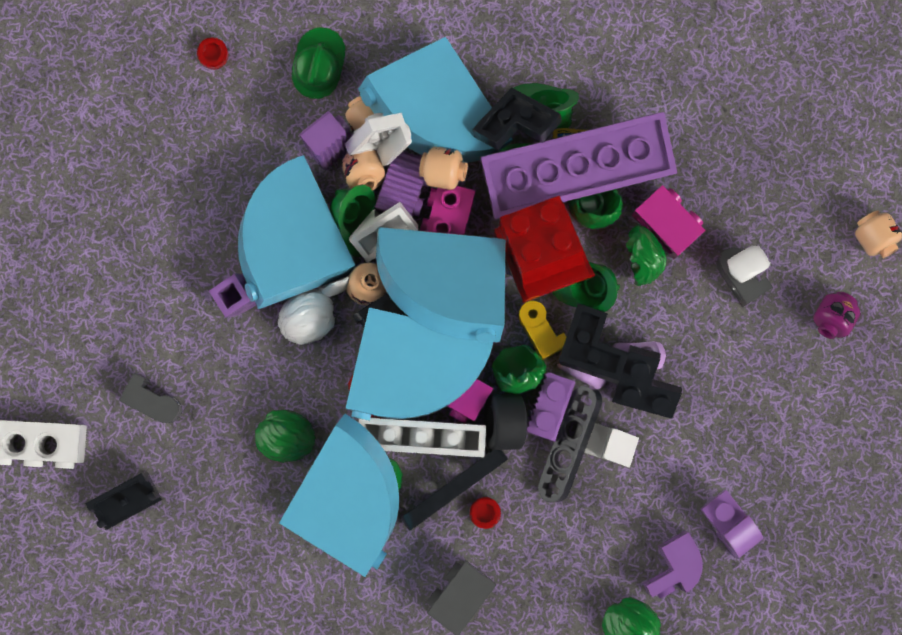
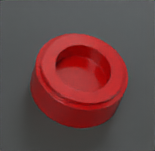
[197,37,229,70]
[469,497,501,529]

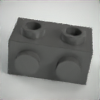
[426,560,496,635]

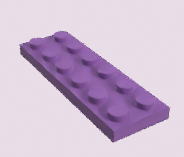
[480,112,677,219]

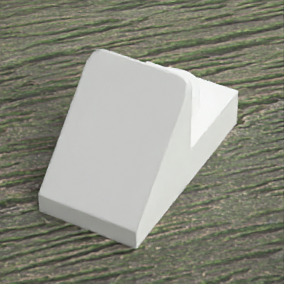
[349,202,418,262]
[573,422,639,468]

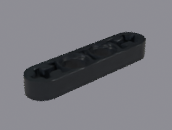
[538,386,602,503]
[400,450,508,531]

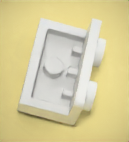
[345,113,412,166]

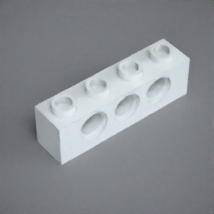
[358,418,486,457]
[0,420,87,469]

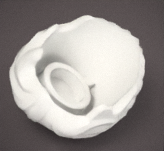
[278,289,335,345]

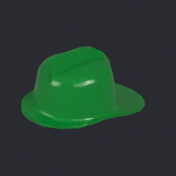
[292,27,345,99]
[514,83,580,129]
[330,184,376,257]
[552,262,620,312]

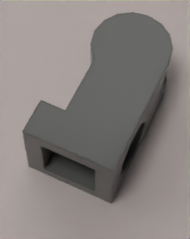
[717,247,773,307]
[119,373,182,423]

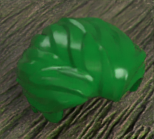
[567,189,623,229]
[626,226,667,286]
[492,345,547,394]
[255,410,316,463]
[602,597,661,635]

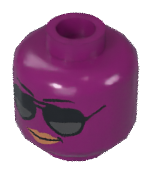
[813,291,861,339]

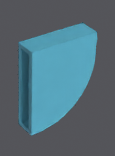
[358,37,513,163]
[238,155,355,309]
[376,227,506,343]
[346,308,493,421]
[279,414,399,577]

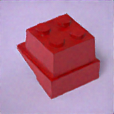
[494,195,595,303]

